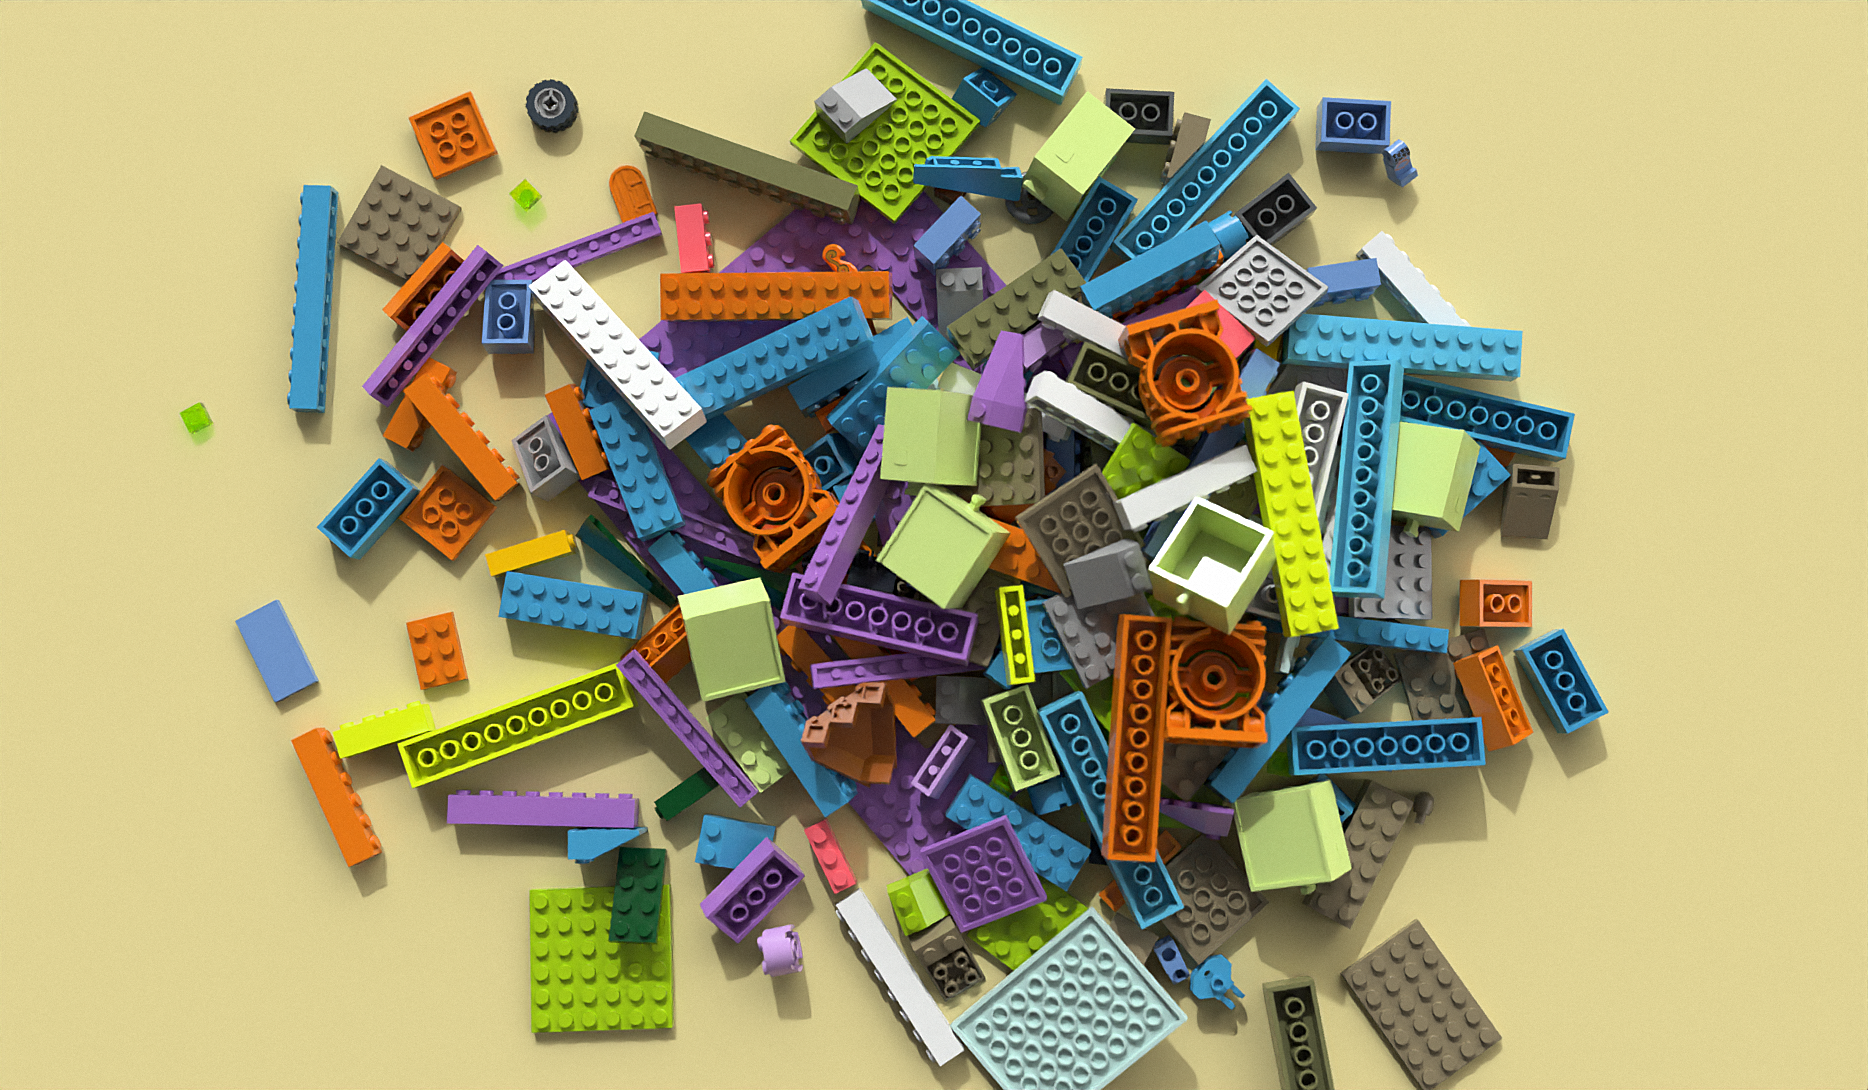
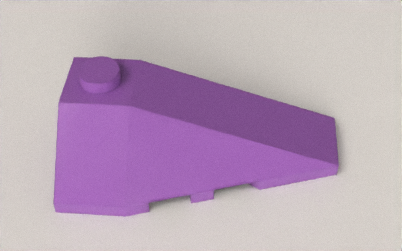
[967,331,1027,433]
[1159,797,1234,840]

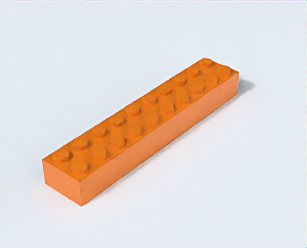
[660,271,892,322]
[1101,614,1172,862]

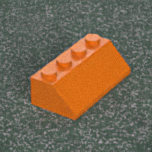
[382,242,464,331]
[620,604,691,684]
[1453,645,1534,751]

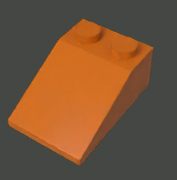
[1460,579,1532,627]

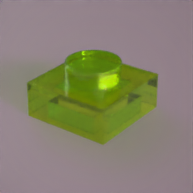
[509,179,542,212]
[180,402,213,434]
[1266,751,1291,778]
[989,764,1013,797]

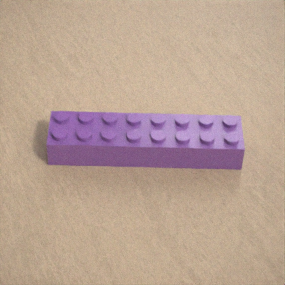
[780,573,979,666]

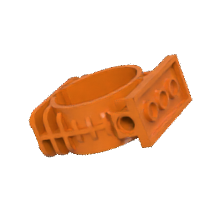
[1118,299,1253,447]
[706,424,839,573]
[1164,617,1267,749]

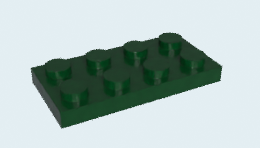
[608,847,667,944]

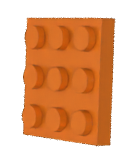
[408,91,498,180]
[399,465,497,561]

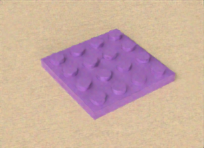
[920,815,1047,933]

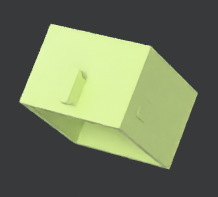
[1022,91,1135,222]
[880,387,982,496]
[1391,422,1480,538]
[876,483,1011,609]
[1149,497,1275,635]
[678,578,786,702]
[1231,779,1352,895]

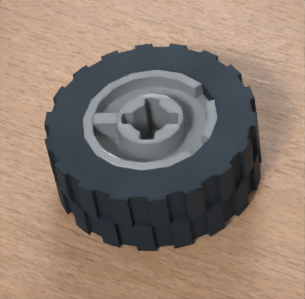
[525,79,578,133]

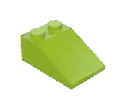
[887,868,951,936]

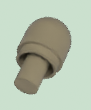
[1413,792,1434,825]

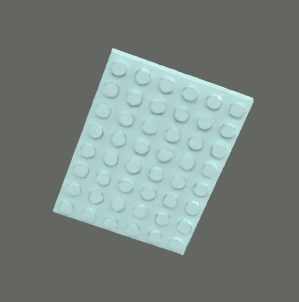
[950,906,1188,1090]

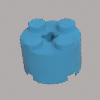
[1208,211,1249,263]
[1027,771,1078,815]

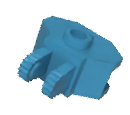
[1189,954,1245,1010]

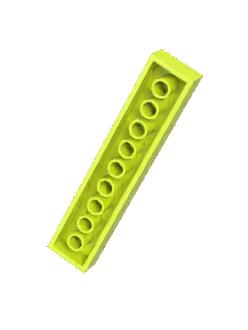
[1243,391,1338,637]
[397,662,638,788]

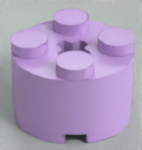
[758,924,803,977]

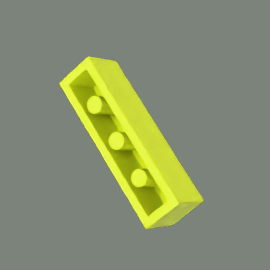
[995,585,1035,685]
[333,701,436,759]

